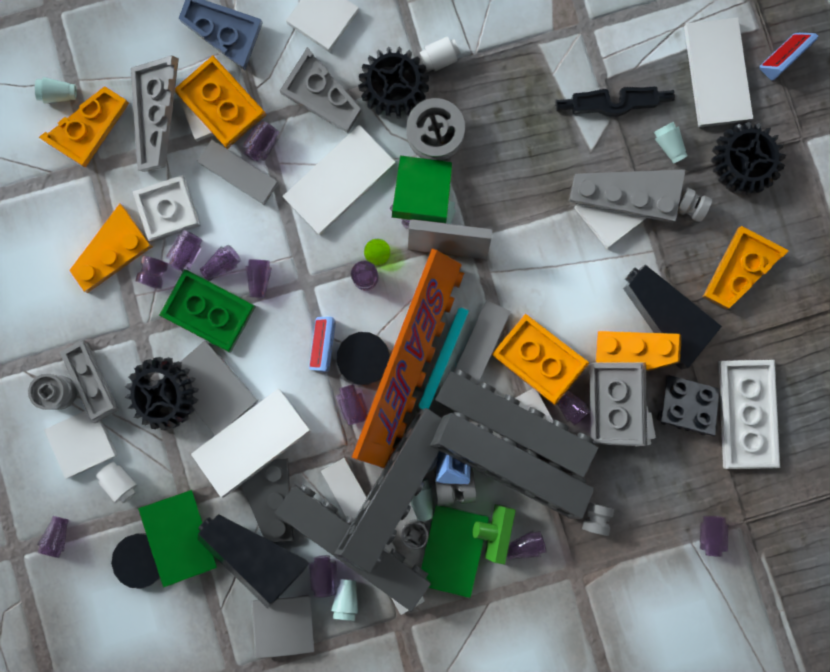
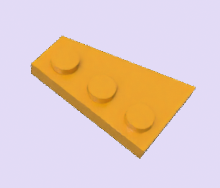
[38,86,129,168]
[69,203,152,293]
[703,226,789,310]
[596,331,682,371]

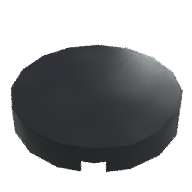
[337,332,390,385]
[111,533,160,589]

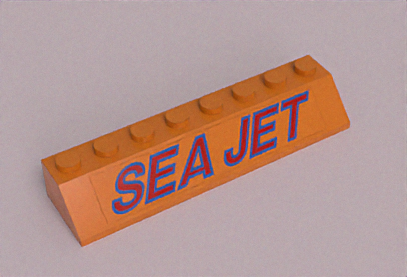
[352,248,464,468]

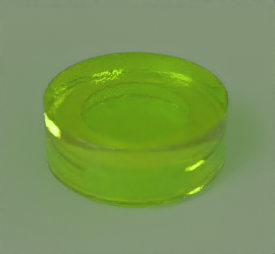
[364,239,391,266]

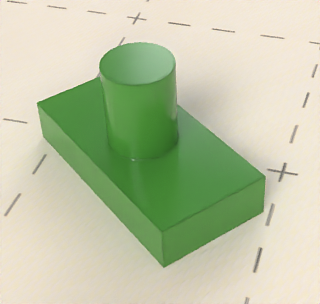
[473,504,516,565]

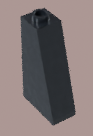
[623,264,722,370]
[198,514,309,609]

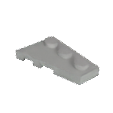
[280,47,361,133]

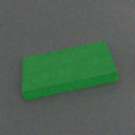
[391,155,452,224]
[159,269,256,353]
[138,490,217,588]
[421,504,489,598]

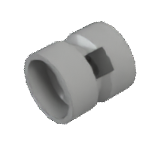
[28,374,77,410]
[434,467,476,506]

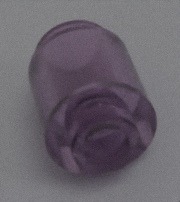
[242,121,280,162]
[166,230,203,272]
[335,384,369,426]
[700,515,729,557]
[309,555,338,597]

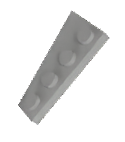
[131,55,179,172]
[569,170,685,223]

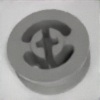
[406,98,465,161]

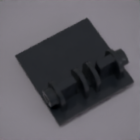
[657,375,720,436]

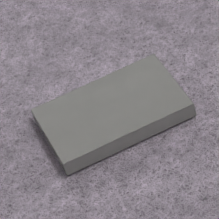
[408,219,493,260]
[180,341,258,435]
[589,362,647,446]

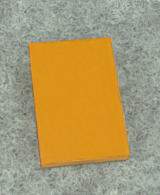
[175,55,267,149]
[492,313,589,406]

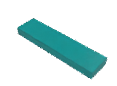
[418,307,469,409]

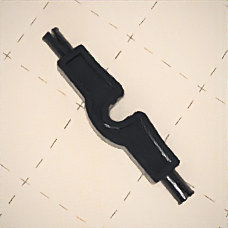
[555,86,675,117]

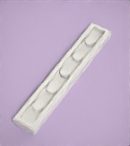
[321,457,425,615]

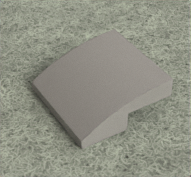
[252,595,314,658]

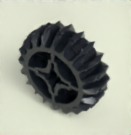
[358,46,429,119]
[711,122,786,195]
[125,357,199,430]

